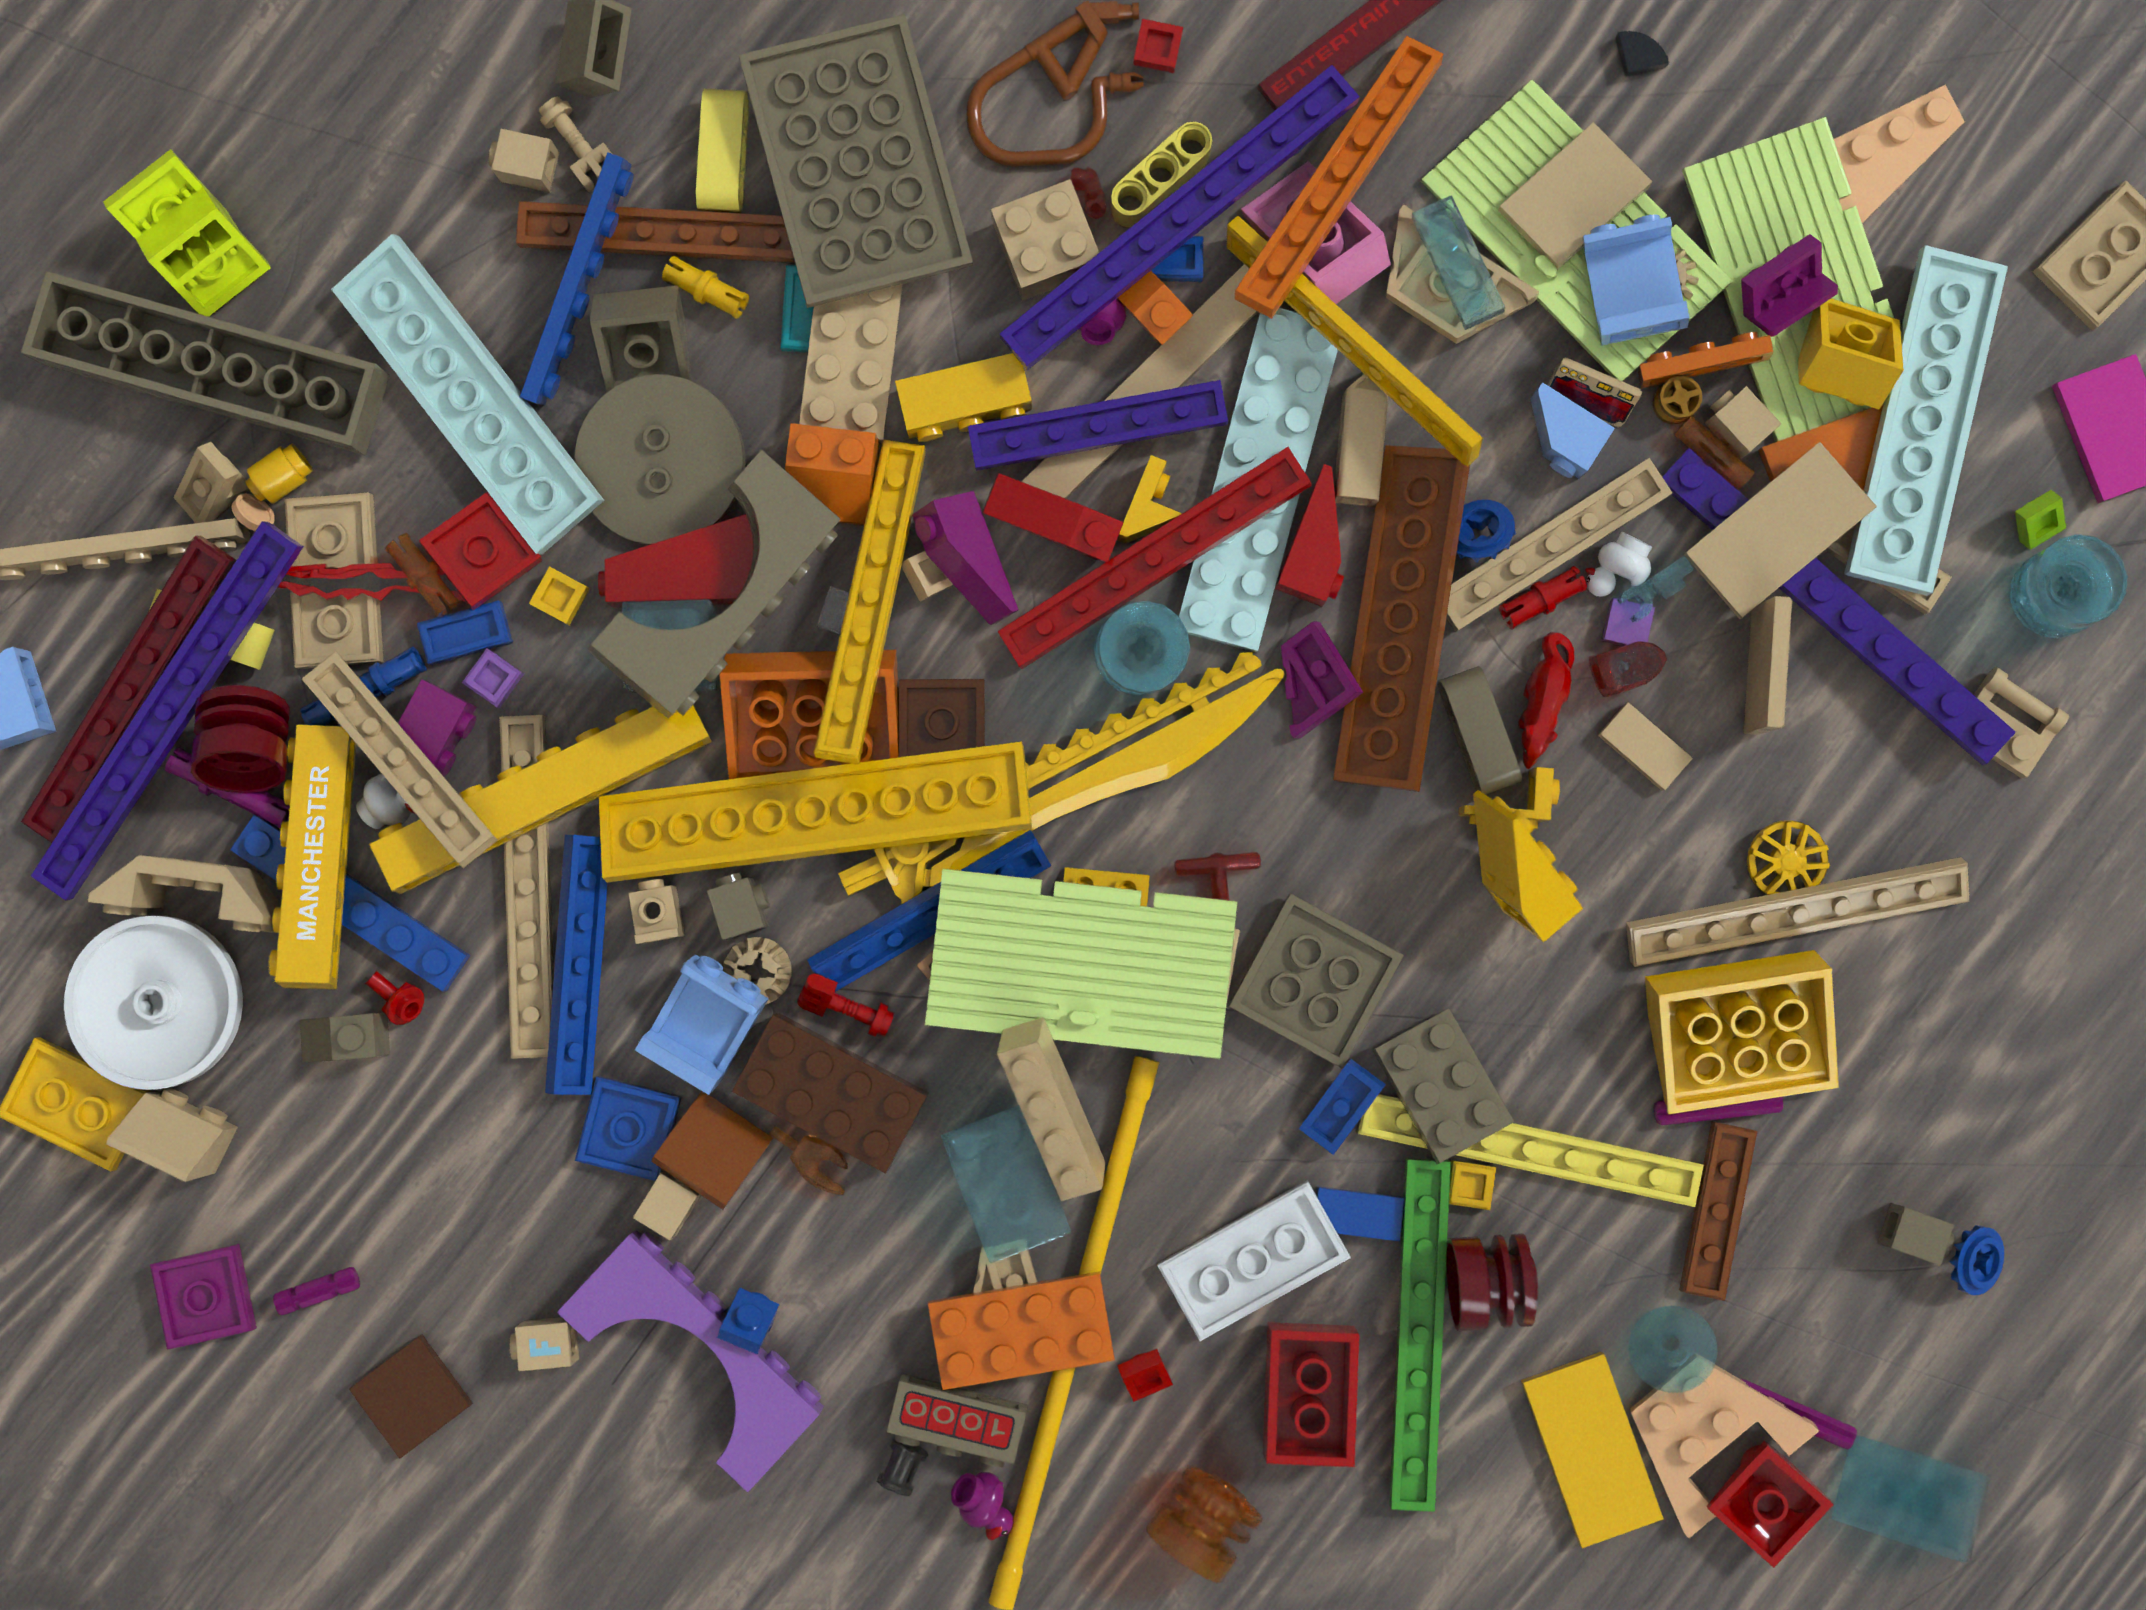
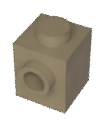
[707,872,770,940]

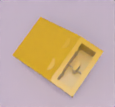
[1473,790,1583,943]

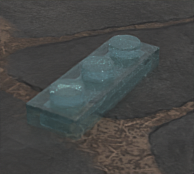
[1412,195,1505,330]

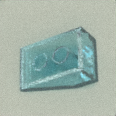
[941,1105,1072,1264]
[1831,1435,1991,1563]

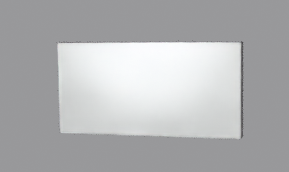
[1157,1180,1351,1341]

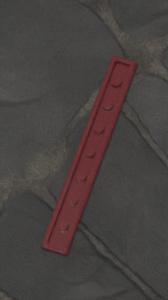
[21,536,236,843]

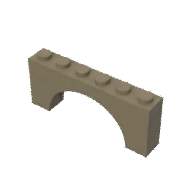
[587,449,841,719]

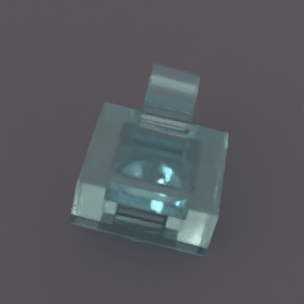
[1617,556,1694,623]

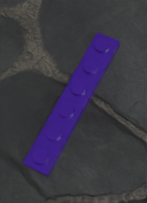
[968,380,1228,471]

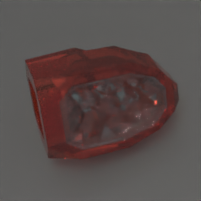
[1589,641,1667,697]

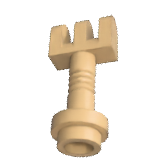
[539,96,612,193]

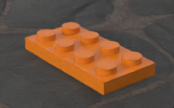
[928,1271,1115,1390]

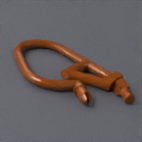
[967,0,1144,167]

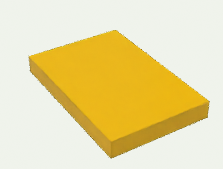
[0,1037,152,1172]

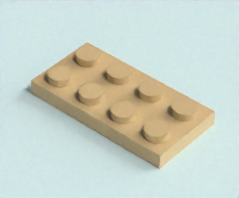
[799,284,903,443]

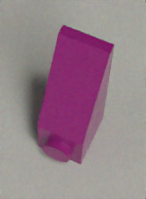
[912,491,1018,625]

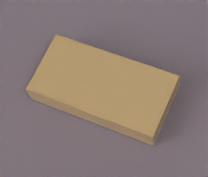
[1598,702,1693,791]

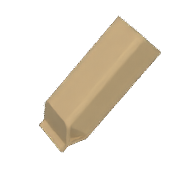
[1334,373,1389,506]

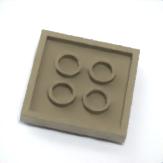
[1228,893,1404,1069]

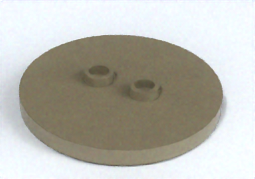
[575,374,746,545]

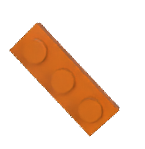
[1638,332,1773,389]

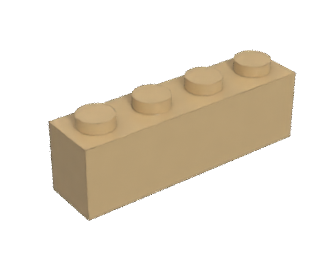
[997,1017,1106,1201]

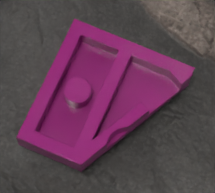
[1281,621,1363,739]

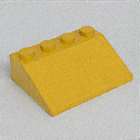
[1645,950,1839,1114]

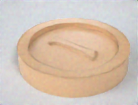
[231,493,275,531]

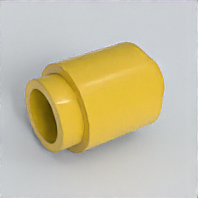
[245,443,313,504]

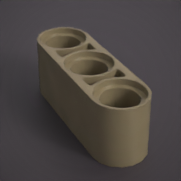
[1438,666,1522,795]

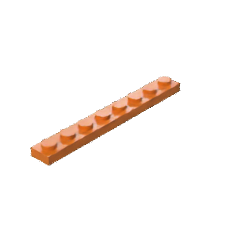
[1234,36,1444,319]

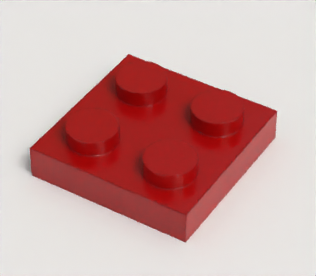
[419,492,542,611]

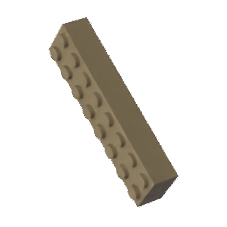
[21,271,390,456]

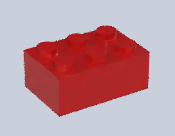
[1263,1322,1359,1467]

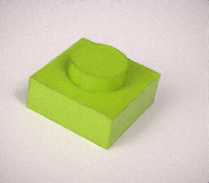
[2015,490,2066,550]

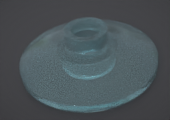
[1629,1306,1718,1393]

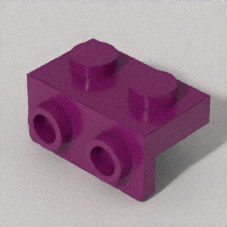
[1741,234,1838,337]

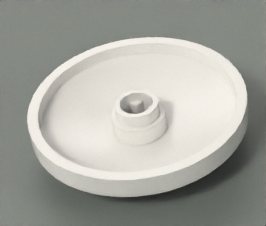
[64,916,243,1090]

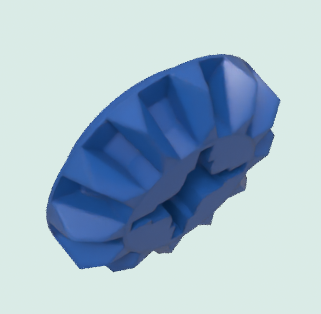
[1457,500,1516,563]
[1949,1225,2004,1295]

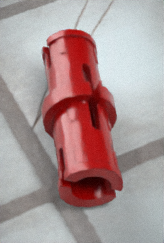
[1499,566,1587,630]

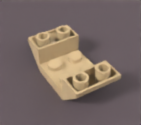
[88,855,281,932]

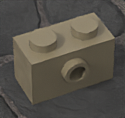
[555,0,632,98]

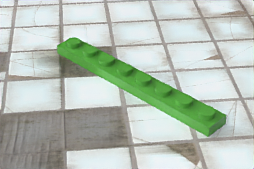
[1389,1158,1451,1512]

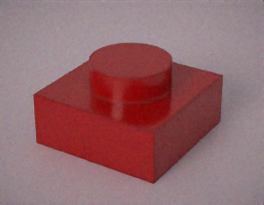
[1133,19,1183,73]
[1117,1348,1173,1402]

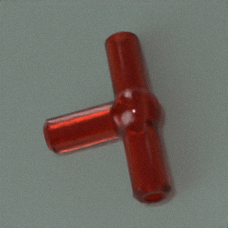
[1174,852,1261,900]

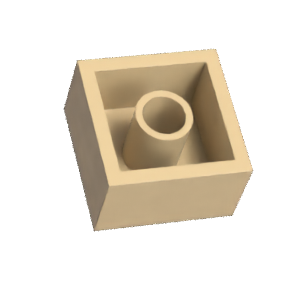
[991,179,1099,301]

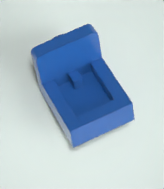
[717,1288,779,1354]

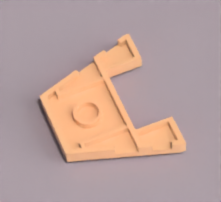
[1630,1354,1819,1538]

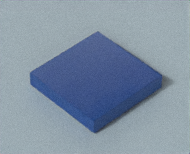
[575,1076,682,1181]

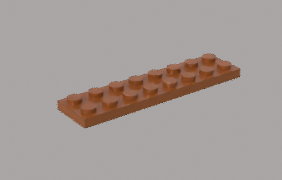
[1333,445,1470,792]

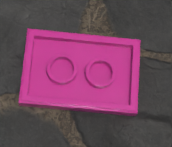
[2052,354,2146,503]

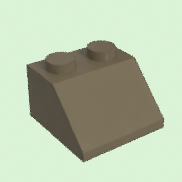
[590,285,691,392]

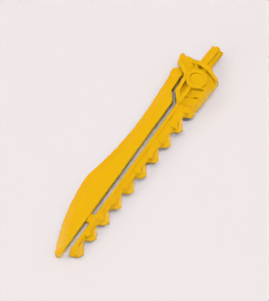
[838,652,1284,904]

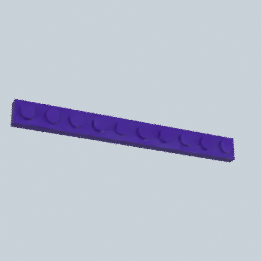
[999,65,1360,371]
[1663,448,2016,765]
[31,521,304,901]

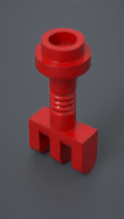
[797,973,895,1037]

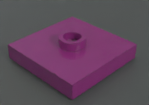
[150,1244,257,1350]

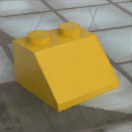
[1798,298,1904,410]

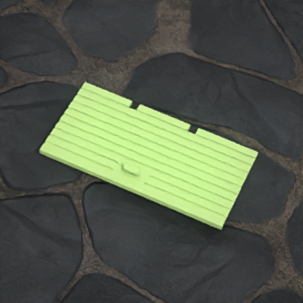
[1421,80,1733,381]
[1682,117,1894,442]
[925,869,1238,1059]

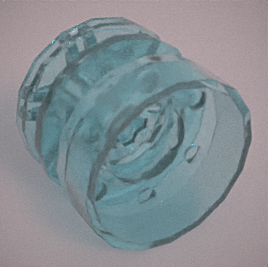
[2010,534,2128,639]
[1093,601,1190,696]

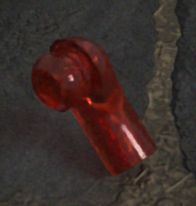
[1070,166,1107,219]

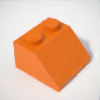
[785,423,880,525]

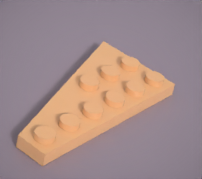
[1834,85,1965,223]

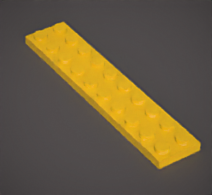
[599,742,1032,883]

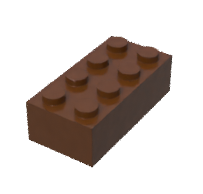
[732,1013,929,1174]

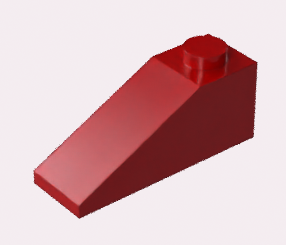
[1275,464,1344,607]
[982,473,1124,562]

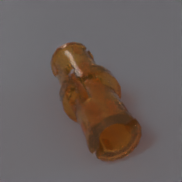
[1674,415,1755,491]
[385,533,460,618]

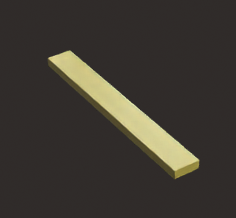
[1356,1094,1704,1207]

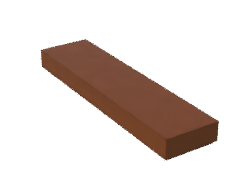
[1679,1121,1758,1301]

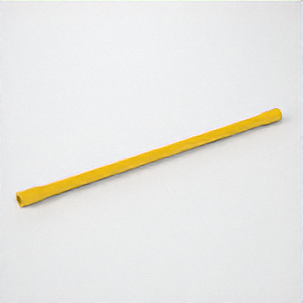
[988,1055,1160,1610]

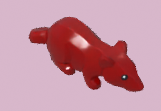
[1518,632,1575,769]

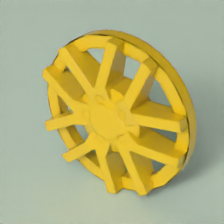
[1747,820,1830,895]

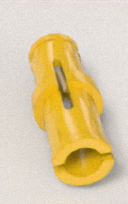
[662,256,749,319]

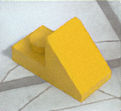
[1118,455,1182,543]

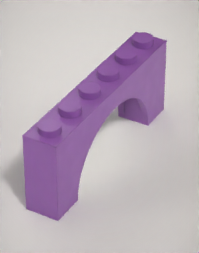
[557,1230,824,1492]

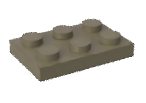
[1373,1008,1514,1164]

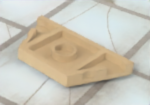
[1386,204,1539,344]

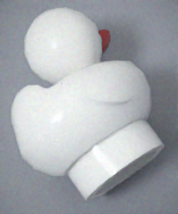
[1584,532,1652,597]
[356,774,416,829]

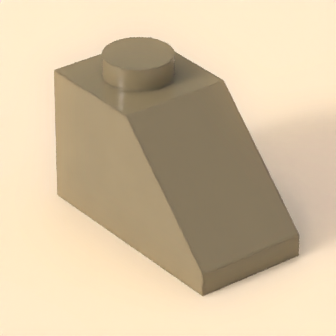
[300,1012,390,1062]

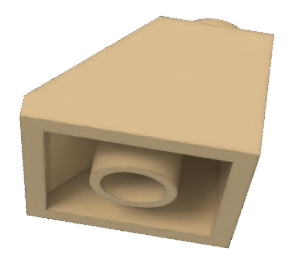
[106,1088,238,1182]

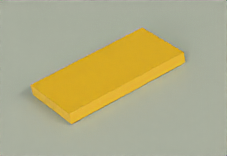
[1521,1352,1663,1548]

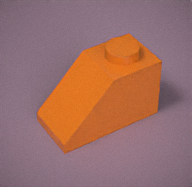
[1117,271,1193,345]

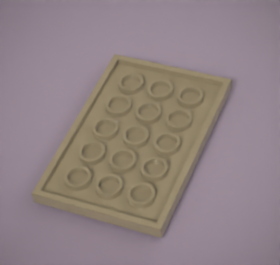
[739,14,973,308]

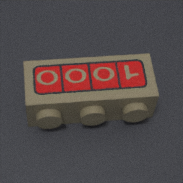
[887,1373,1027,1467]

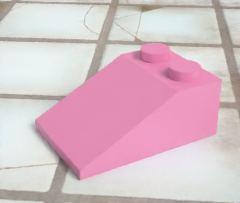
[1241,161,1391,304]

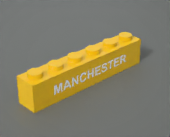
[269,725,356,990]

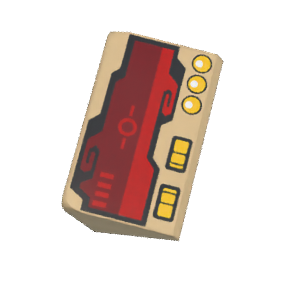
[1548,358,1642,427]

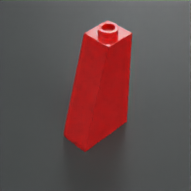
[598,514,753,608]

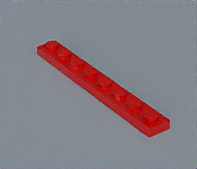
[998,447,1312,669]

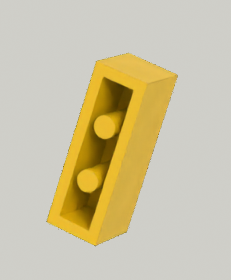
[895,353,1032,442]

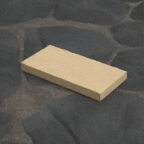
[1684,442,1877,619]
[284,493,384,669]

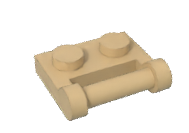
[1974,667,2069,778]

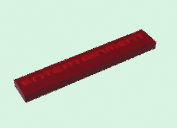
[1258,0,1444,111]

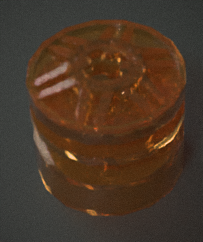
[1146,1465,1263,1583]

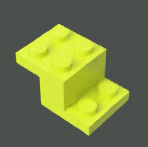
[103,149,271,317]

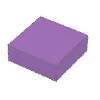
[1601,598,1655,650]
[462,648,524,708]

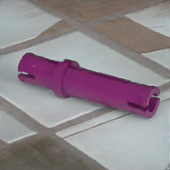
[165,747,290,829]

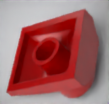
[1706,1441,1834,1568]

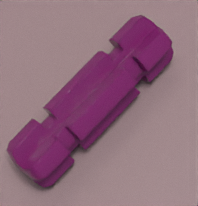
[273,1267,360,1315]

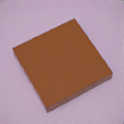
[651,1091,773,1210]

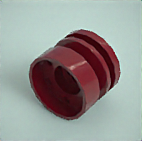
[191,685,290,793]
[1446,1233,1538,1331]

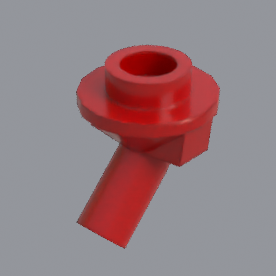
[365,971,424,1025]

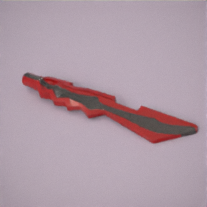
[277,563,466,602]

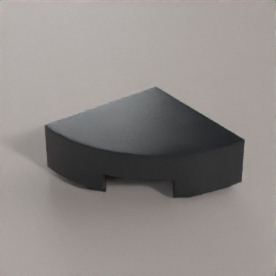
[1615,31,1669,77]

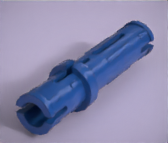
[300,647,427,726]

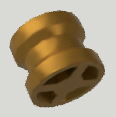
[1652,376,1702,424]

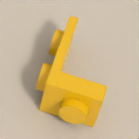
[1459,767,1560,829]

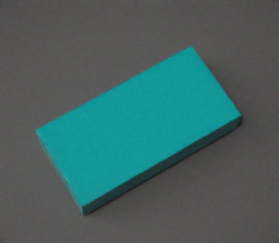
[780,265,814,353]

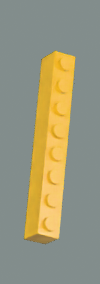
[369,704,712,894]

